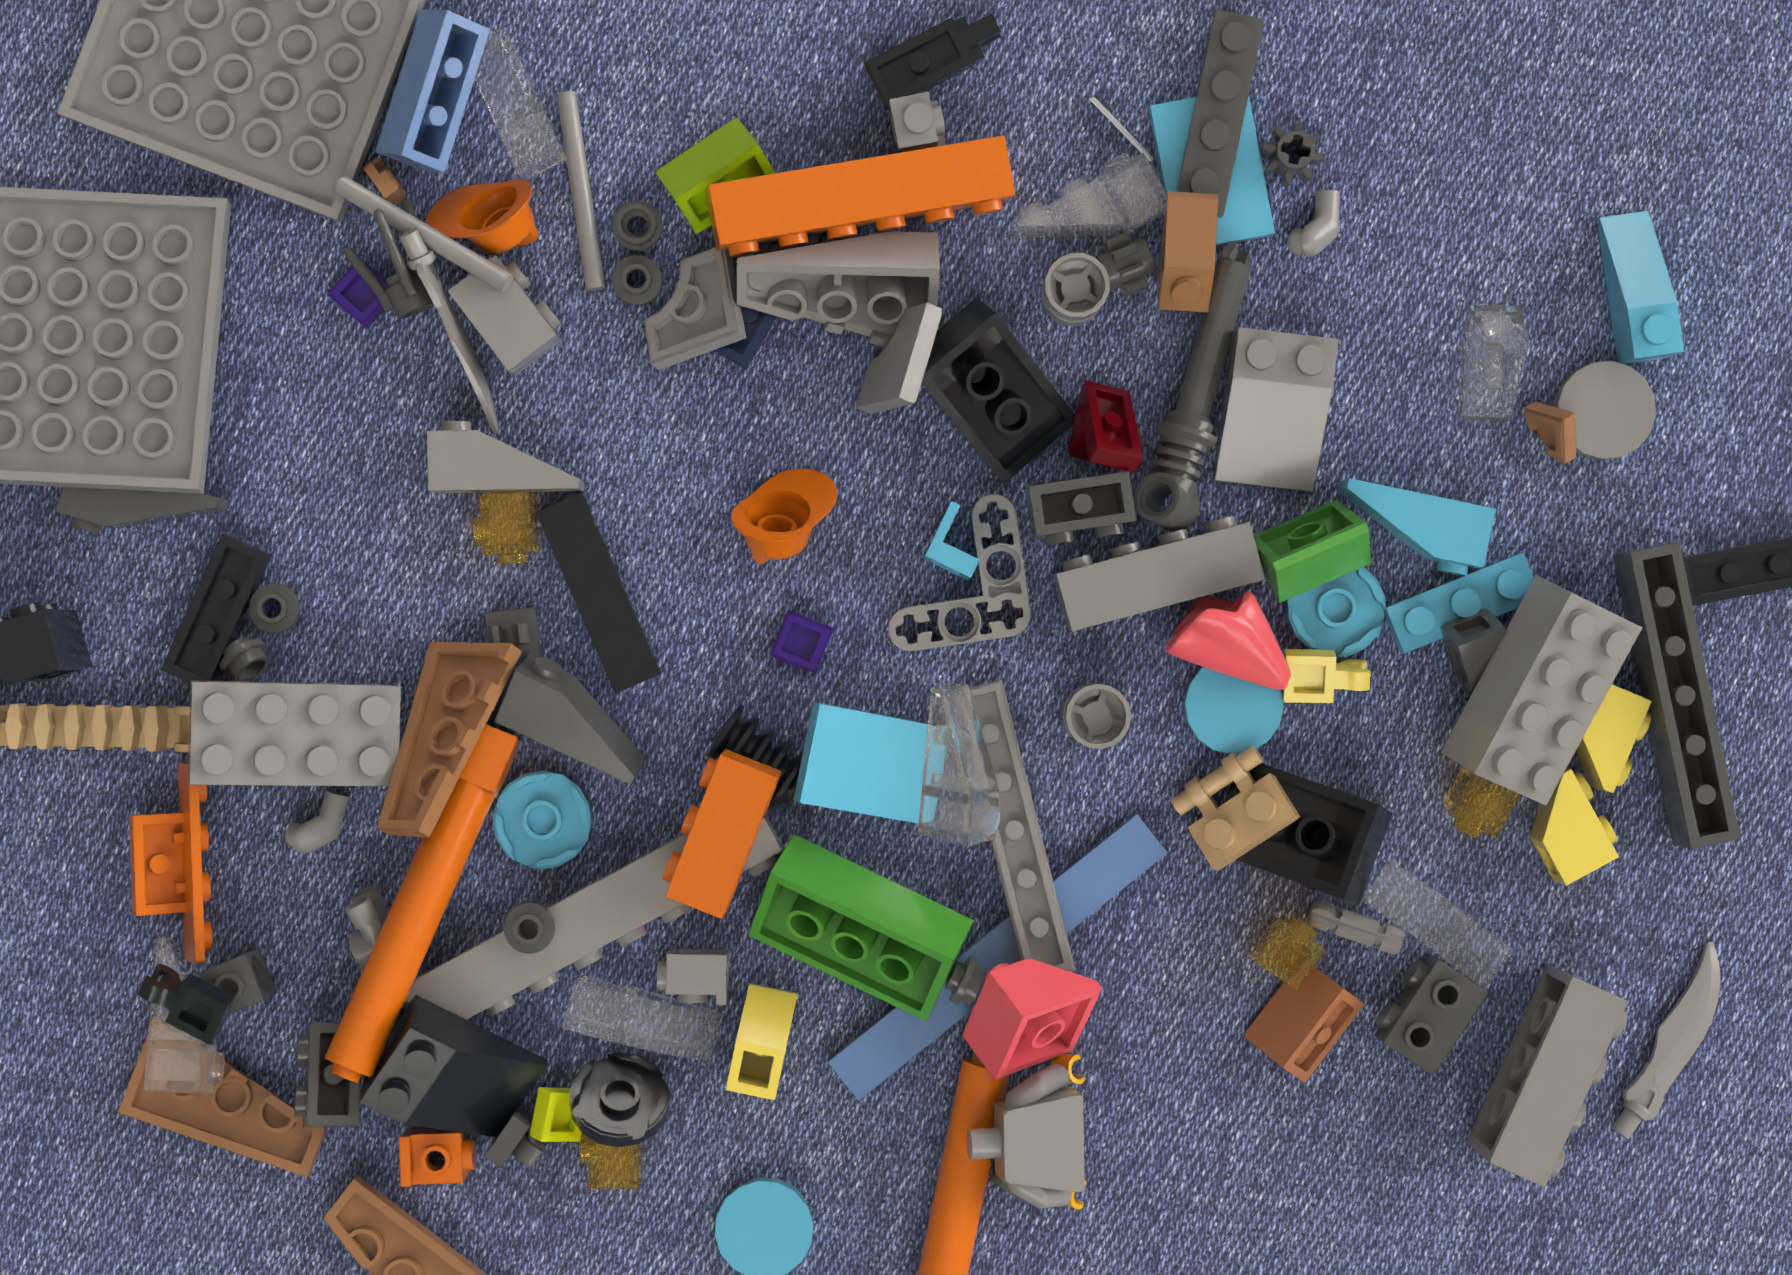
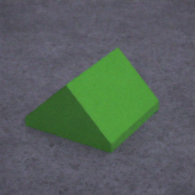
[1254,499,1371,603]

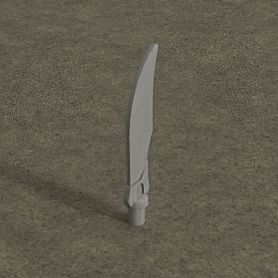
[399,228,499,434]
[1612,941,1720,1140]

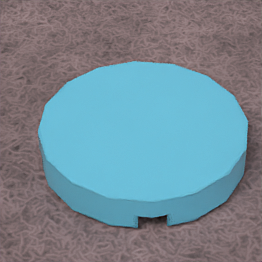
[1286,567,1386,657]
[1183,667,1284,754]
[492,770,593,870]
[715,1177,814,1275]

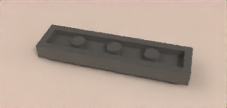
[1176,9,1265,218]

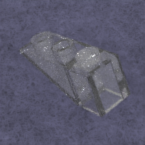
[1010,152,1167,240]

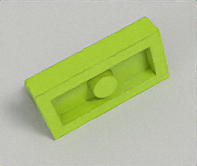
[656,118,775,234]

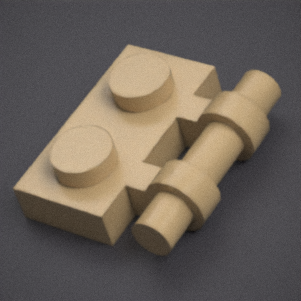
[1171,745,1300,871]

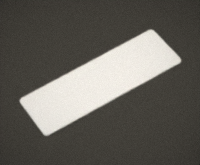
[1089,97,1154,161]

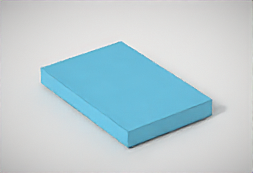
[1148,97,1275,247]
[793,702,954,826]

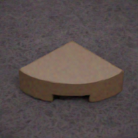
[363,157,407,205]
[1524,401,1576,464]

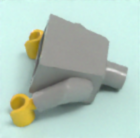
[966,1054,1087,1210]

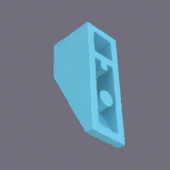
[1597,211,1684,364]
[1338,478,1496,576]

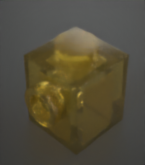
[473,491,540,565]
[1443,767,1520,839]
[1248,916,1326,991]
[580,1133,644,1189]

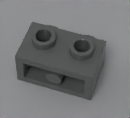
[1025,471,1136,545]
[1374,953,1489,1076]
[294,1022,360,1128]

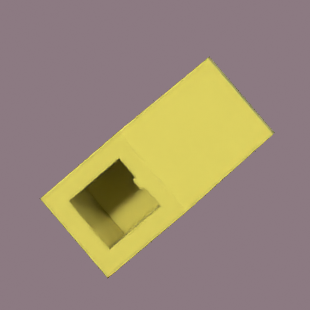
[1576,685,1652,793]
[1530,768,1619,886]
[726,983,798,1100]

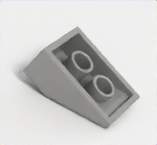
[1213,327,1339,492]

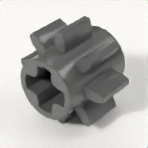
[1260,121,1325,187]
[1096,232,1156,297]

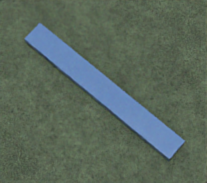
[828,813,1168,1101]

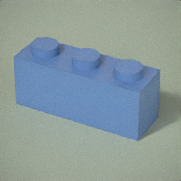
[375,9,490,173]

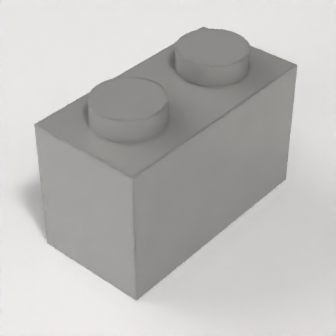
[448,255,562,376]

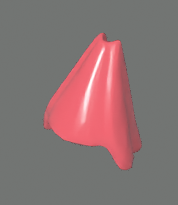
[1165,591,1291,690]

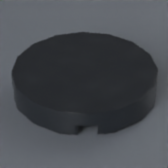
[569,1052,670,1147]

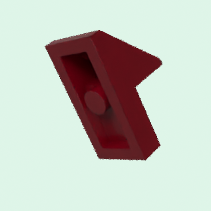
[1068,380,1143,473]

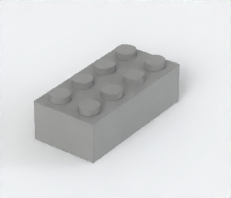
[1441,575,1642,805]
[188,680,401,786]
[1466,964,1629,1188]

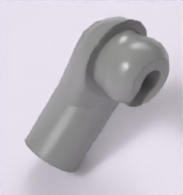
[1288,190,1340,257]
[285,790,350,853]

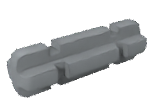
[1307,900,1405,955]

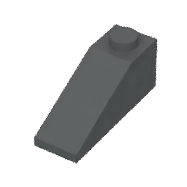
[56,487,230,534]
[494,655,646,785]

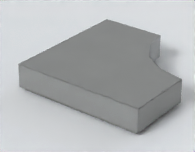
[644,247,746,370]
[856,302,942,414]

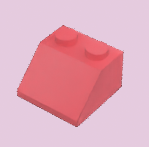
[962,958,1102,1080]

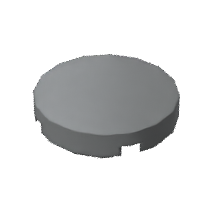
[1553,361,1656,460]

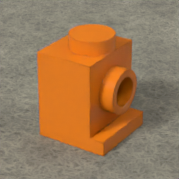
[399,1127,477,1187]

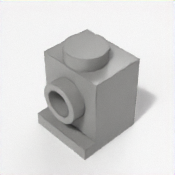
[889,92,946,153]
[657,948,730,1005]

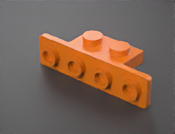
[129,762,213,964]

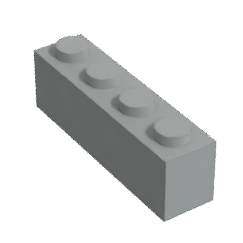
[1053,516,1265,632]

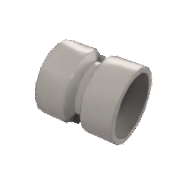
[1041,253,1110,326]
[1061,683,1131,749]

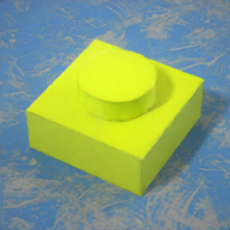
[529,1087,582,1142]

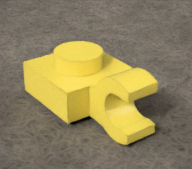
[1282,649,1371,703]

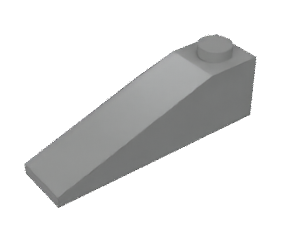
[737,232,940,348]

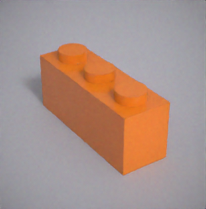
[662,749,782,919]

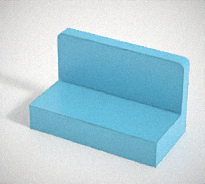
[924,501,980,580]

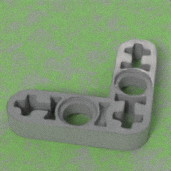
[888,494,1031,651]

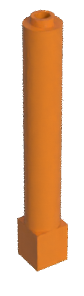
[324,724,521,1083]
[917,1053,1010,1275]

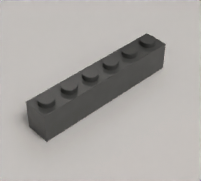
[1613,542,1741,849]

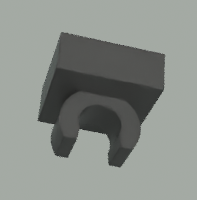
[485,607,542,659]
[485,1106,546,1168]

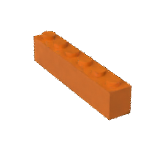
[705,135,1015,257]

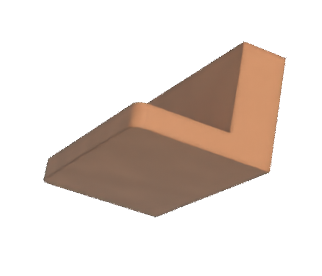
[1245,959,1365,1083]

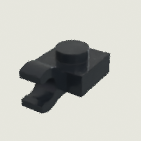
[138,964,235,1045]

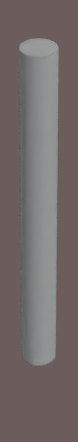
[556,91,606,291]
[335,176,514,292]

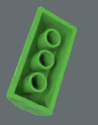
[749,834,974,1022]

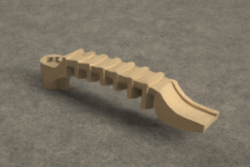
[0,703,190,752]

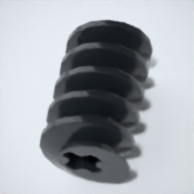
[707,704,802,811]

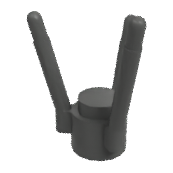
[343,198,433,320]

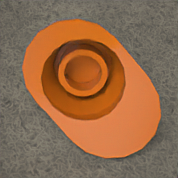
[426,179,538,255]
[731,469,838,565]

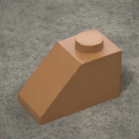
[1156,191,1218,313]

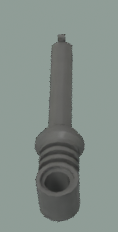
[1134,243,1251,531]

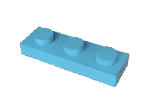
[1384,553,1534,654]

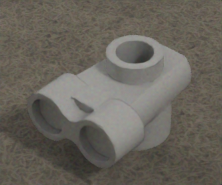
[345,885,389,969]

